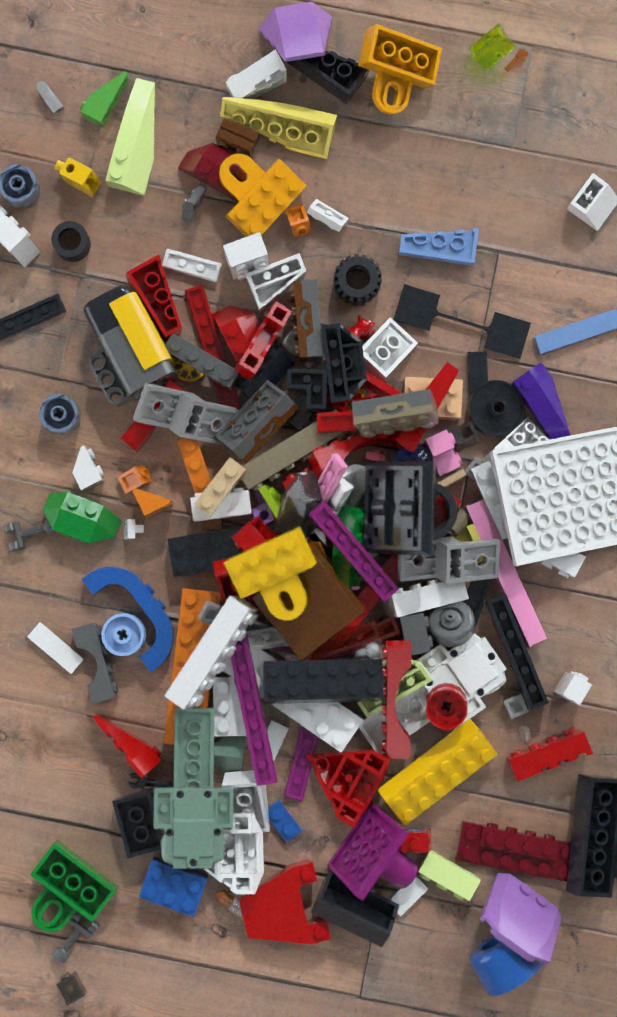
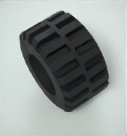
[334,254,382,306]

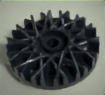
[467,380,525,437]

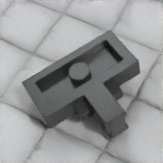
[181,184,207,224]

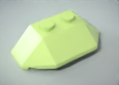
[357,660,432,718]

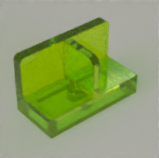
[469,23,515,70]

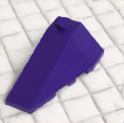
[511,362,571,439]

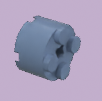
[0,164,40,208]
[39,394,81,435]

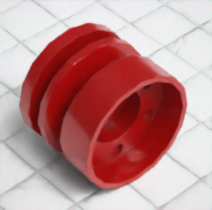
[426,683,468,730]

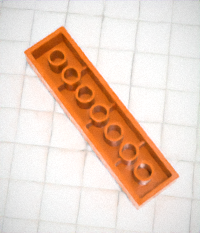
[163,588,222,745]

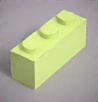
[417,850,481,901]

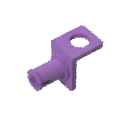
[252,491,275,525]

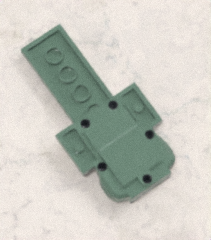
[153,707,234,869]

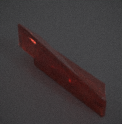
[308,616,402,660]

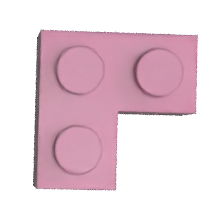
[422,430,462,478]

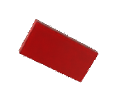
[317,411,357,433]

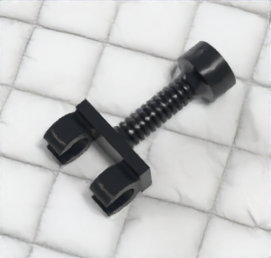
[128,772,174,790]

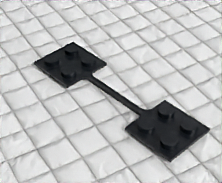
[393,284,531,359]

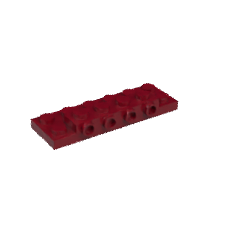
[455,821,571,882]

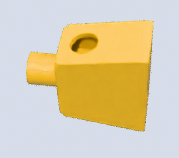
[55,158,102,198]

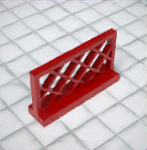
[326,371,403,440]

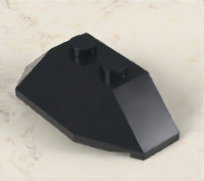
[321,323,367,403]

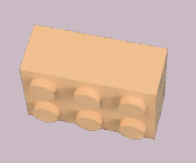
[403,377,463,421]

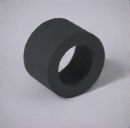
[51,221,91,262]

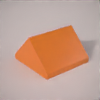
[133,488,174,518]

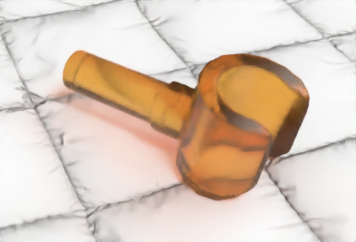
[504,49,528,72]

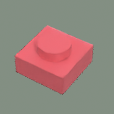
[365,449,386,461]

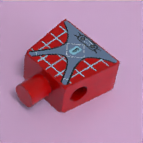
[398,828,431,853]

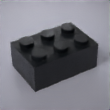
[112,788,164,859]

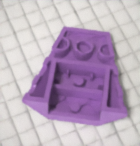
[259,2,333,62]

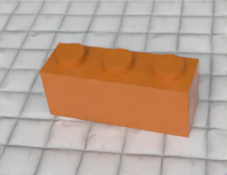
[177,438,212,494]

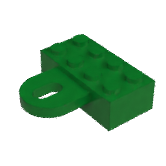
[30,839,119,932]

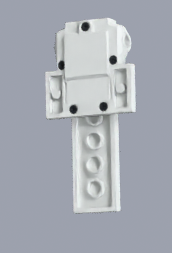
[359,633,507,754]

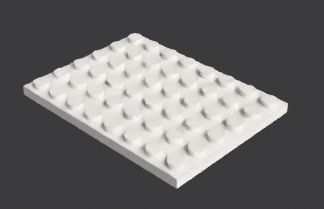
[490,427,617,566]

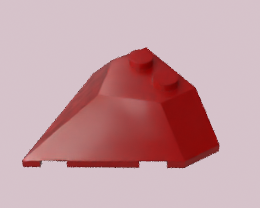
[306,750,390,828]

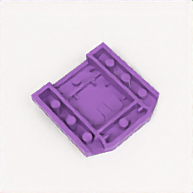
[480,873,562,966]

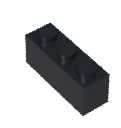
[235,343,295,399]

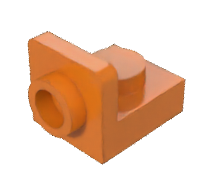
[285,204,311,237]
[117,465,152,494]

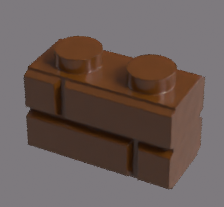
[215,118,260,157]

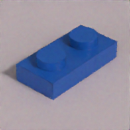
[268,799,302,843]

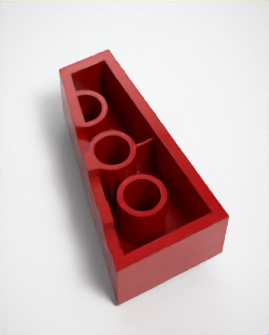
[126,254,182,343]

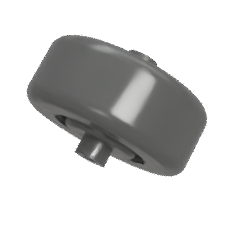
[428,601,476,647]

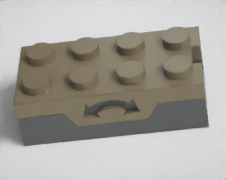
[352,389,439,438]

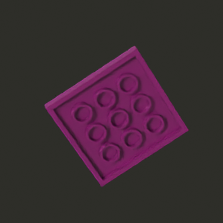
[327,802,418,900]

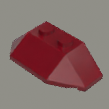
[178,143,246,202]

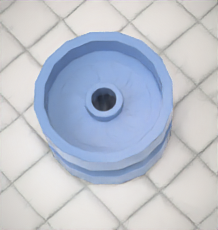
[101,613,147,656]

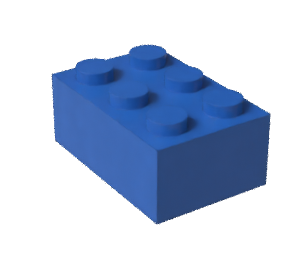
[139,856,208,917]

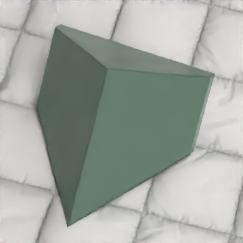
[214,736,245,774]

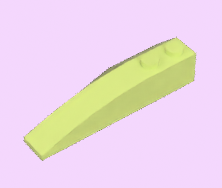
[105,78,155,196]

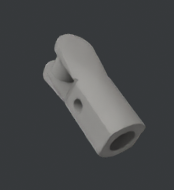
[36,81,65,115]

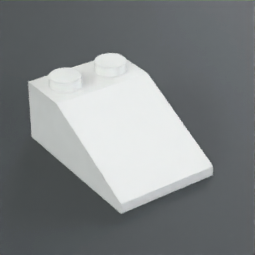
[362,318,418,381]
[222,770,270,832]

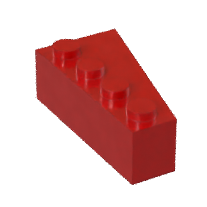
[507,727,593,781]

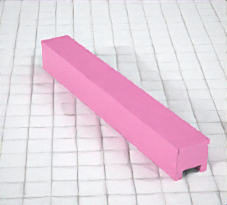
[464,499,547,647]

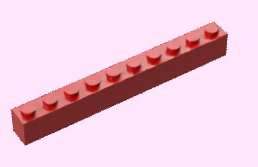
[327,495,461,650]

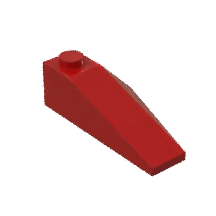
[92,714,163,778]

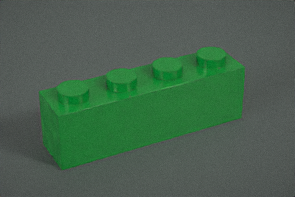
[331,506,365,587]

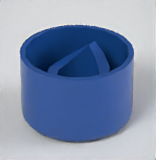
[469,936,542,996]

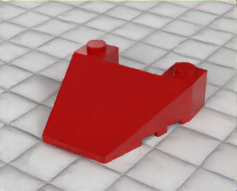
[238,859,331,945]

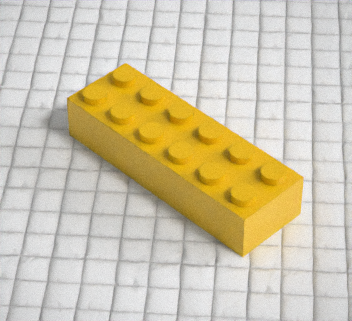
[378,718,498,826]

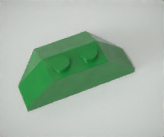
[43,492,121,545]

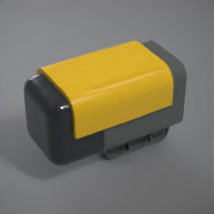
[84,285,178,407]

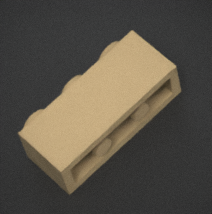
[194,458,246,517]

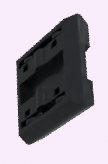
[364,461,435,556]

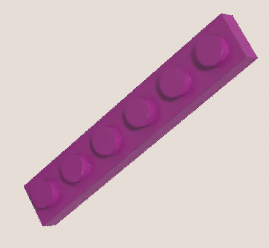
[308,502,398,602]

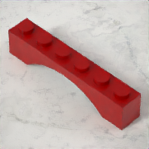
[308,430,423,479]
[381,640,412,759]

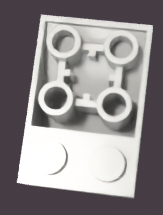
[484,417,549,466]

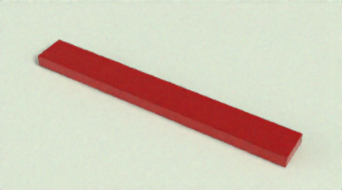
[185,284,241,410]

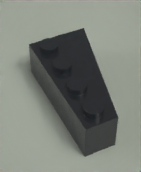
[285,50,369,104]

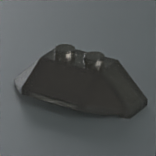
[274,471,323,538]

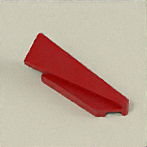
[395,362,459,452]

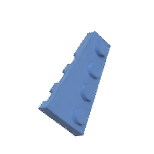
[399,228,479,266]

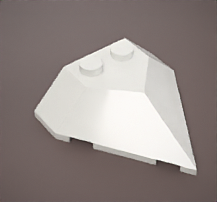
[328,464,366,516]
[202,813,264,894]

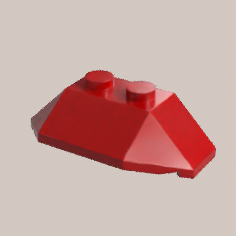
[212,306,260,363]

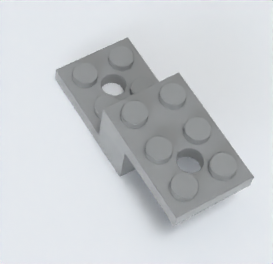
[133,383,239,445]
[397,536,500,584]

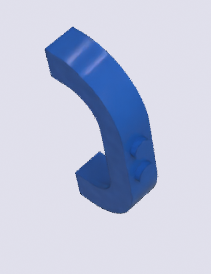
[82,567,174,672]

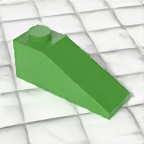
[80,71,130,128]

